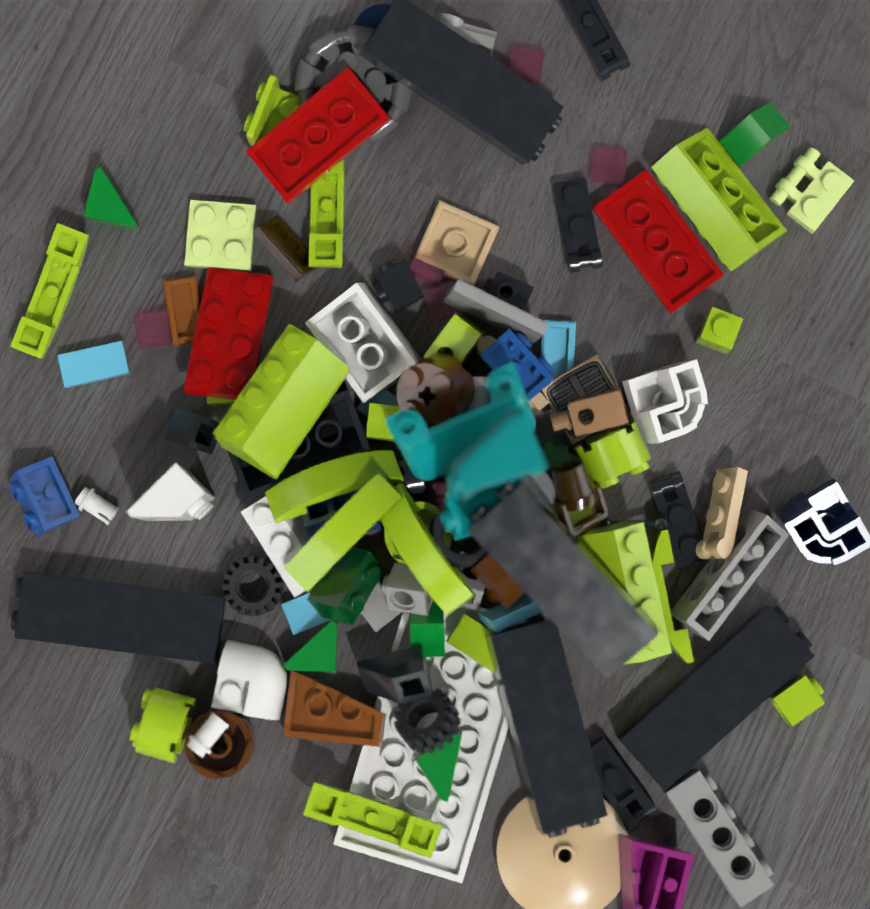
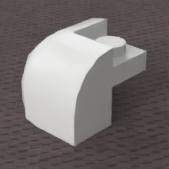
[622,359,708,444]
[211,640,287,720]

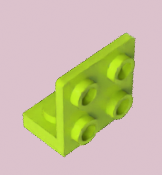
[244,74,300,147]

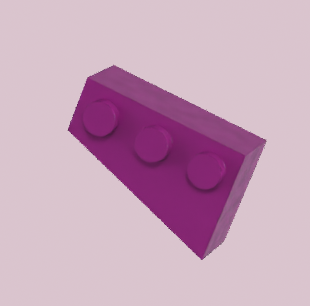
[619,834,695,909]

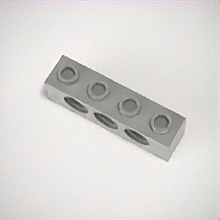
[670,509,790,641]
[662,768,774,908]

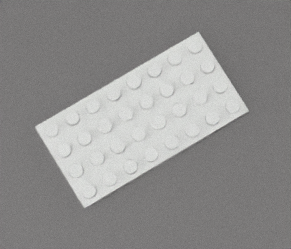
[334,606,529,883]

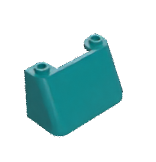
[385,362,536,481]
[440,408,547,541]

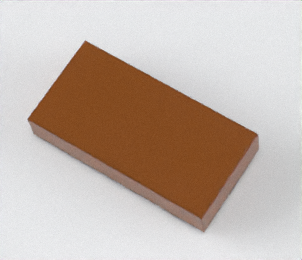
[163,276,201,347]

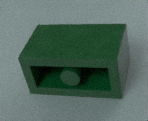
[307,547,384,626]

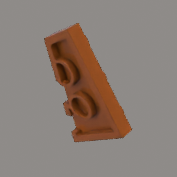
[283,670,386,747]

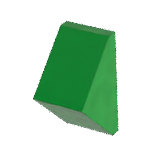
[719,102,791,168]
[84,167,140,231]
[410,600,445,657]
[283,620,339,672]
[415,732,462,802]

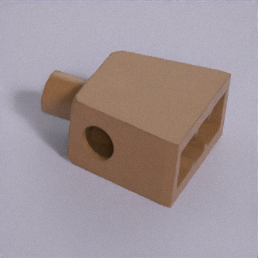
[550,388,629,436]

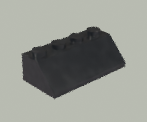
[228,390,371,500]

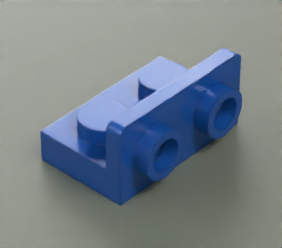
[479,328,554,401]
[9,457,80,538]

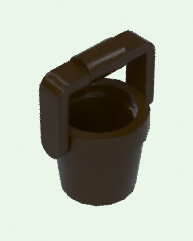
[551,459,608,536]

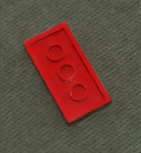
[246,67,391,204]
[592,169,724,315]
[184,267,274,400]

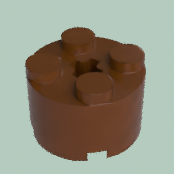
[396,354,475,429]
[184,709,255,779]

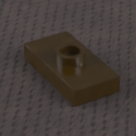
[253,216,318,282]

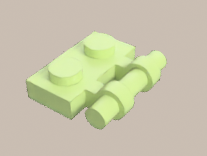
[770,147,854,234]

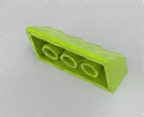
[651,128,787,272]
[213,324,351,479]
[575,521,672,668]

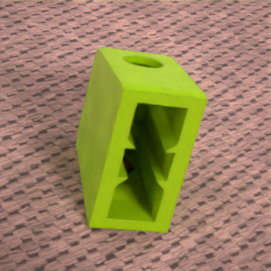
[424,314,486,366]

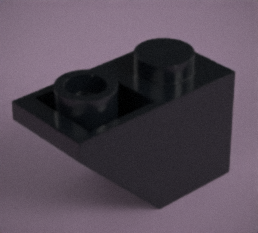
[357,645,433,704]

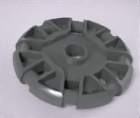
[295,25,412,142]

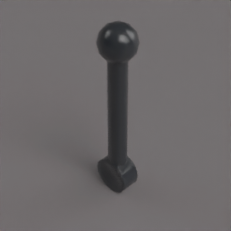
[599,516,668,531]

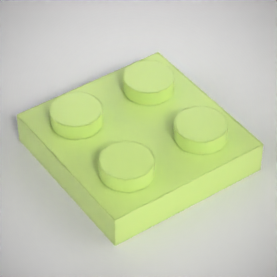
[184,200,257,272]

